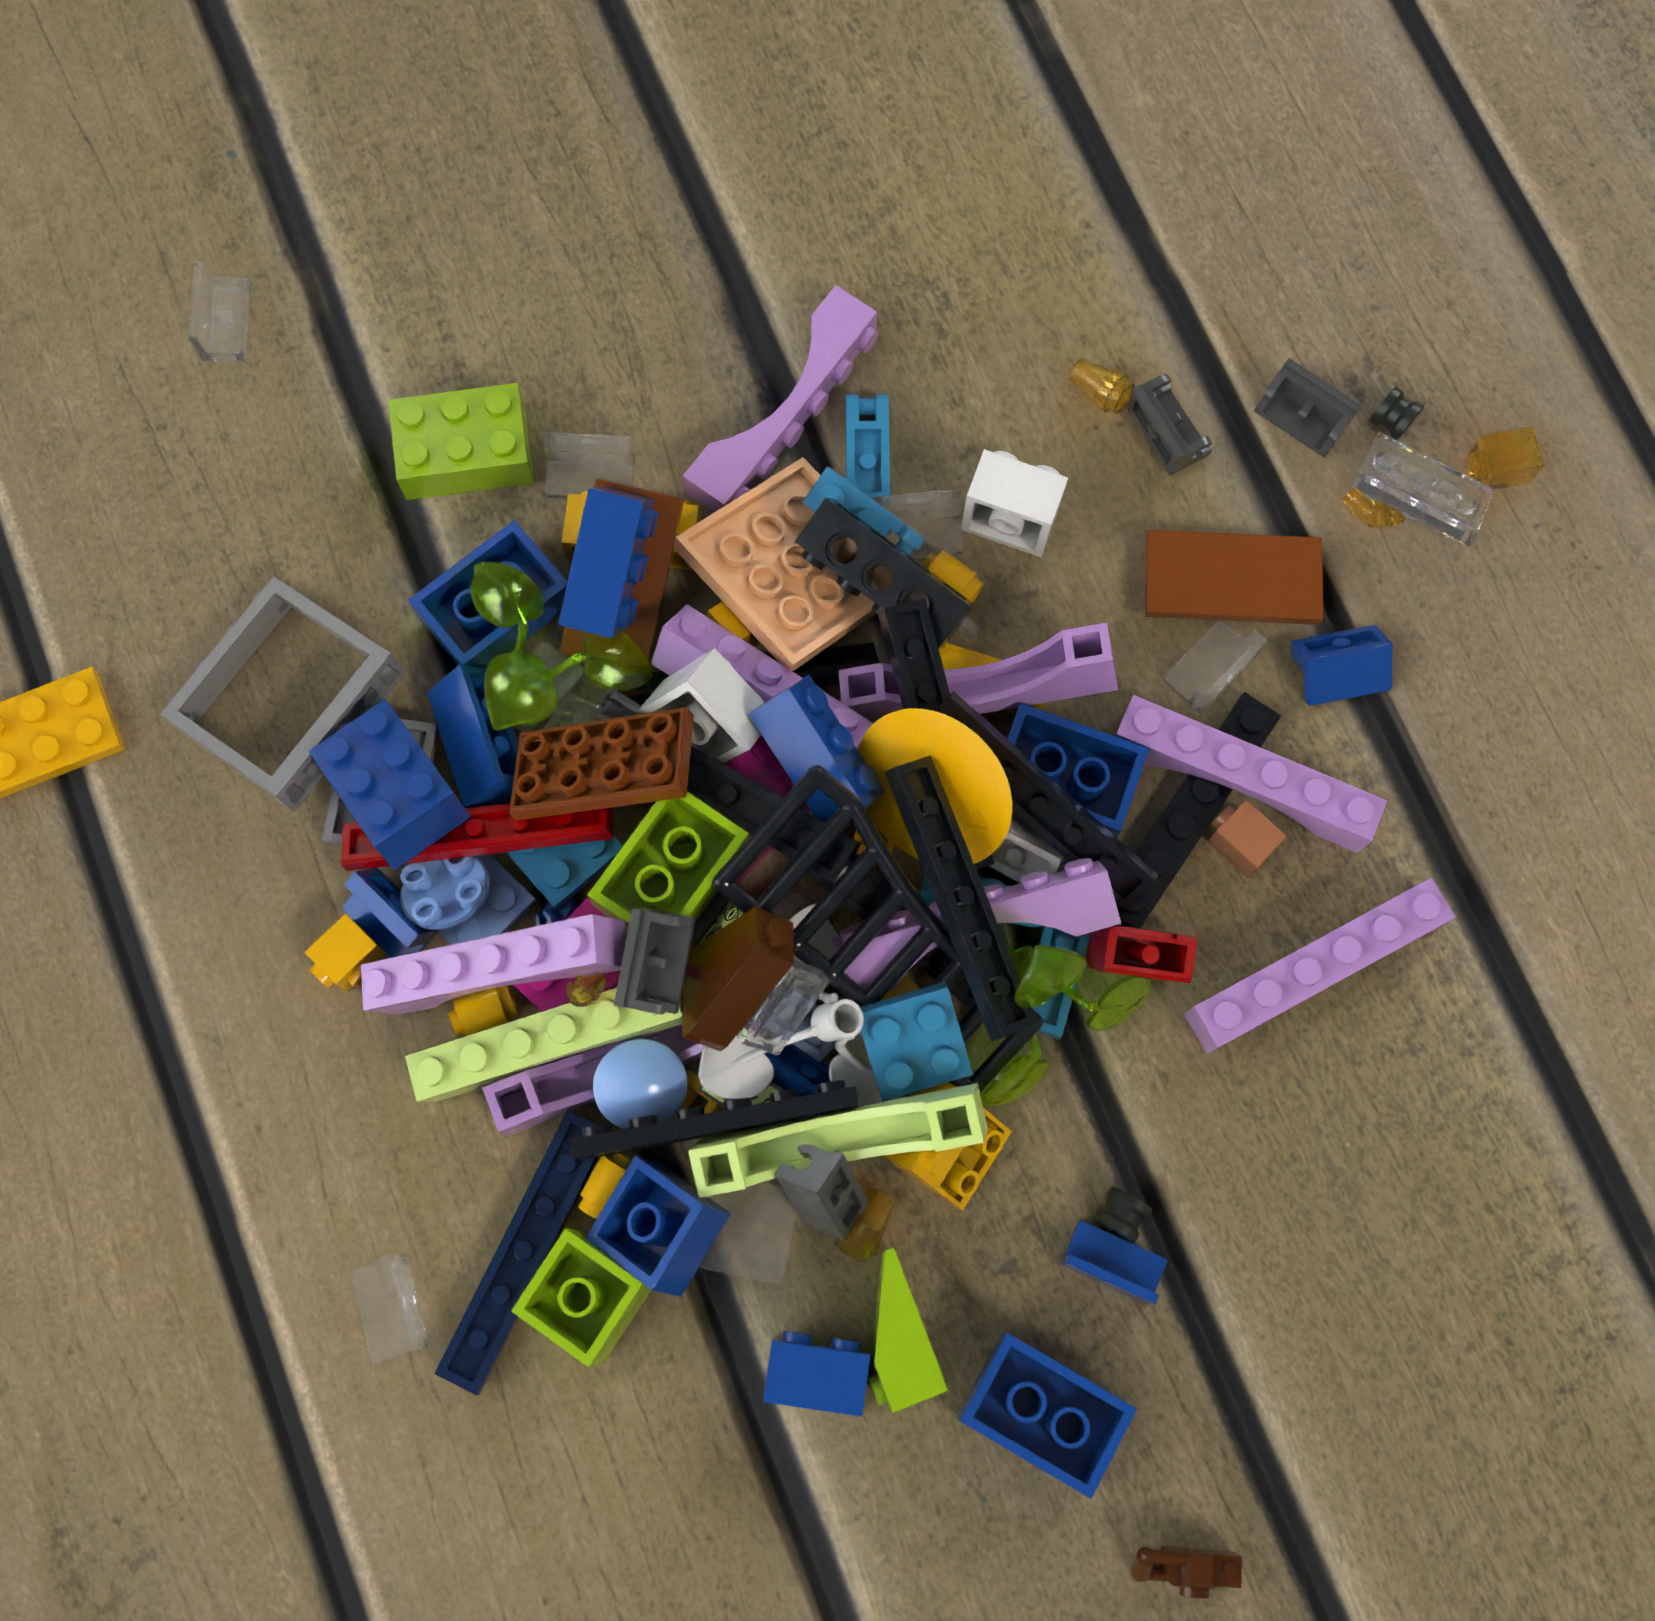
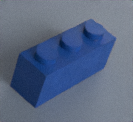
[427,664,518,808]
[749,675,884,822]

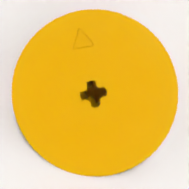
[858,708,1012,864]

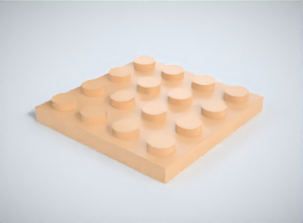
[674,457,893,672]

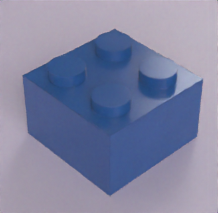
[585,1155,731,1297]
[763,1331,870,1417]

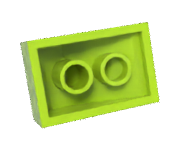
[867,1247,948,1413]

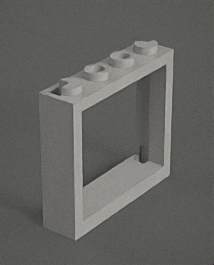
[160,577,406,812]

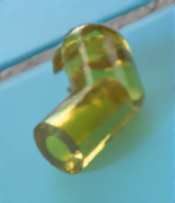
[1342,485,1409,528]
[566,974,607,1008]

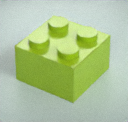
[511,1228,651,1368]

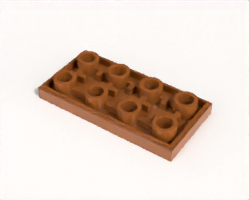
[559,478,685,673]
[1145,530,1323,625]
[509,707,694,820]

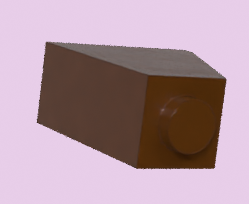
[682,906,794,1052]

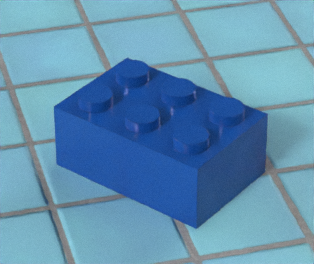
[558,486,659,638]
[408,520,567,669]
[309,699,471,871]
[1007,703,1150,837]
[956,1332,1137,1499]

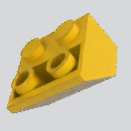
[882,1082,1012,1211]

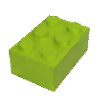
[388,383,535,500]
[587,791,749,930]

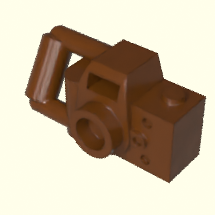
[1131,1546,1242,1598]

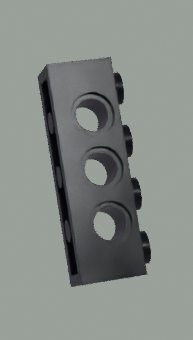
[795,498,975,649]

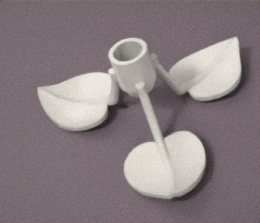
[698,903,906,1107]

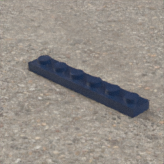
[434,1110,598,1395]

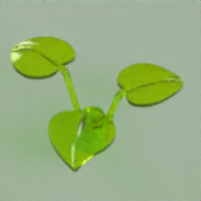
[470,562,653,730]
[981,945,1154,1107]

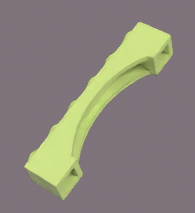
[405,988,683,1102]
[688,1083,988,1198]

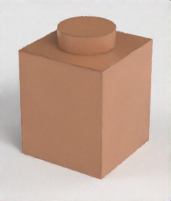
[1208,799,1287,878]

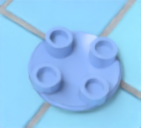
[400,856,490,930]
[593,1036,687,1129]

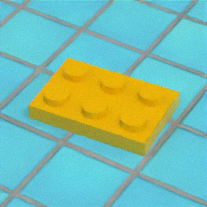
[0,667,126,799]

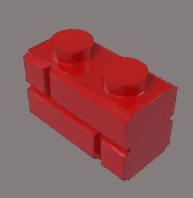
[1086,925,1197,983]

